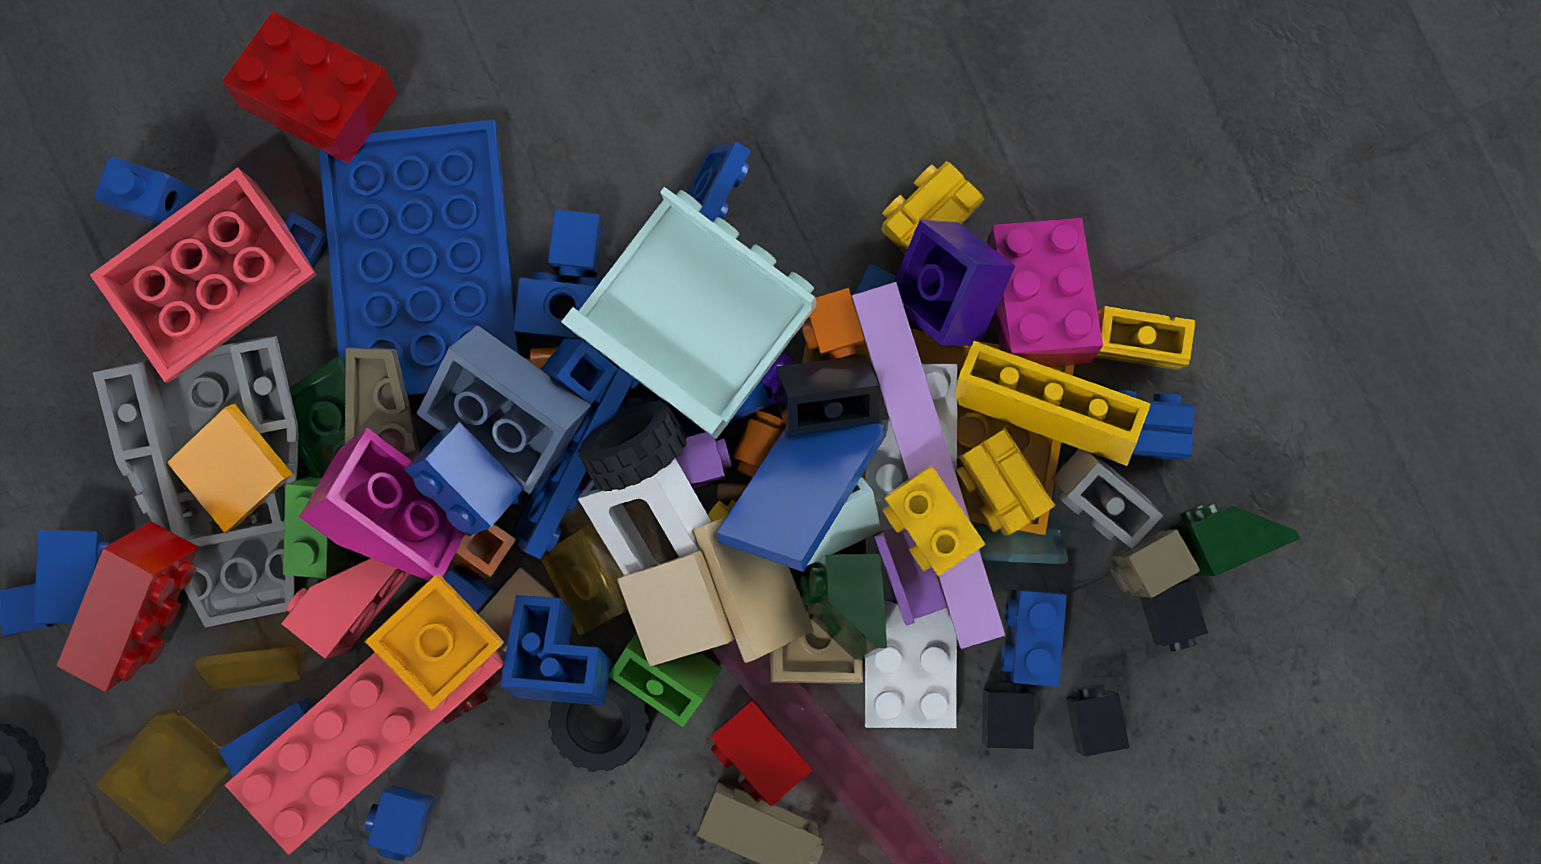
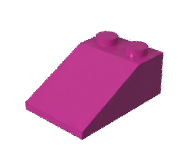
[299,428,466,581]

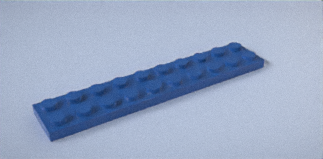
[510,141,751,560]

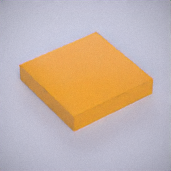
[167,404,293,533]
[365,573,504,711]

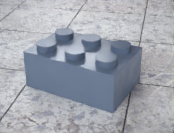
[417,325,591,494]

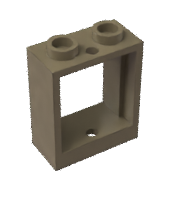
[696,780,824,864]

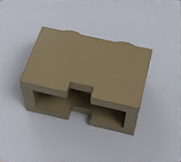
[1110,530,1200,598]

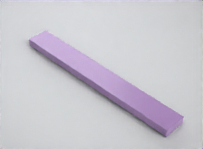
[852,282,1005,649]

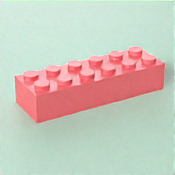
[225,647,506,855]

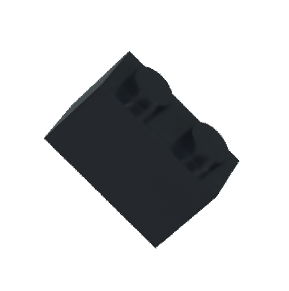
[776,355,879,435]

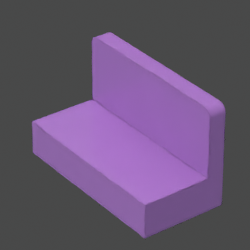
[873,528,948,626]

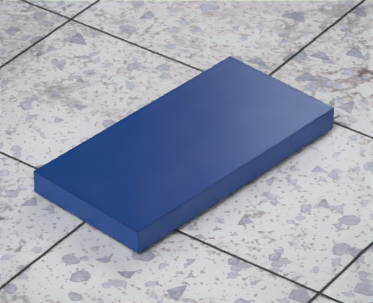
[717,423,886,572]

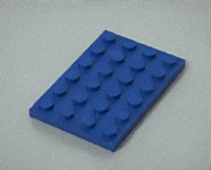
[319,120,521,397]

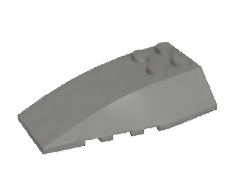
[93,336,298,627]

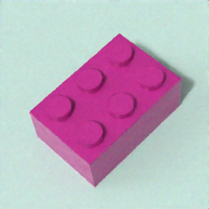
[986,218,1103,367]

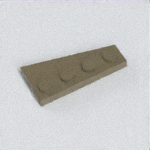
[345,347,421,461]

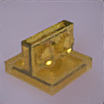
[541,524,628,636]

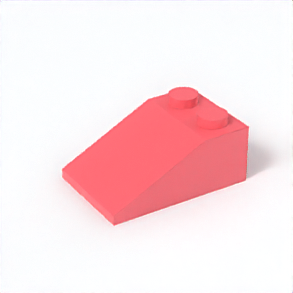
[281,558,411,659]

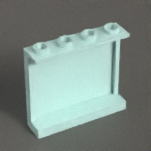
[562,187,817,439]

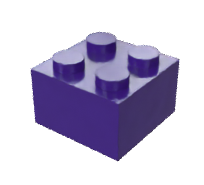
[894,220,1015,346]

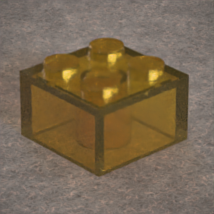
[96,709,233,845]

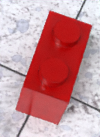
[710,697,812,807]

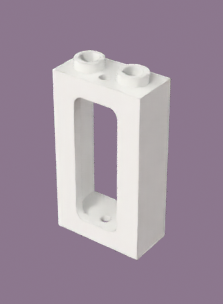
[578,458,727,618]

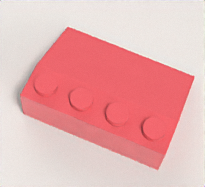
[90,167,317,383]

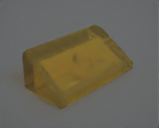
[195,646,302,690]

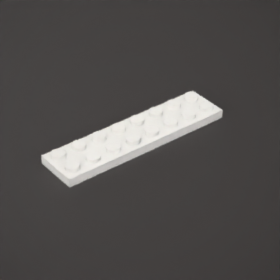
[865,364,957,728]

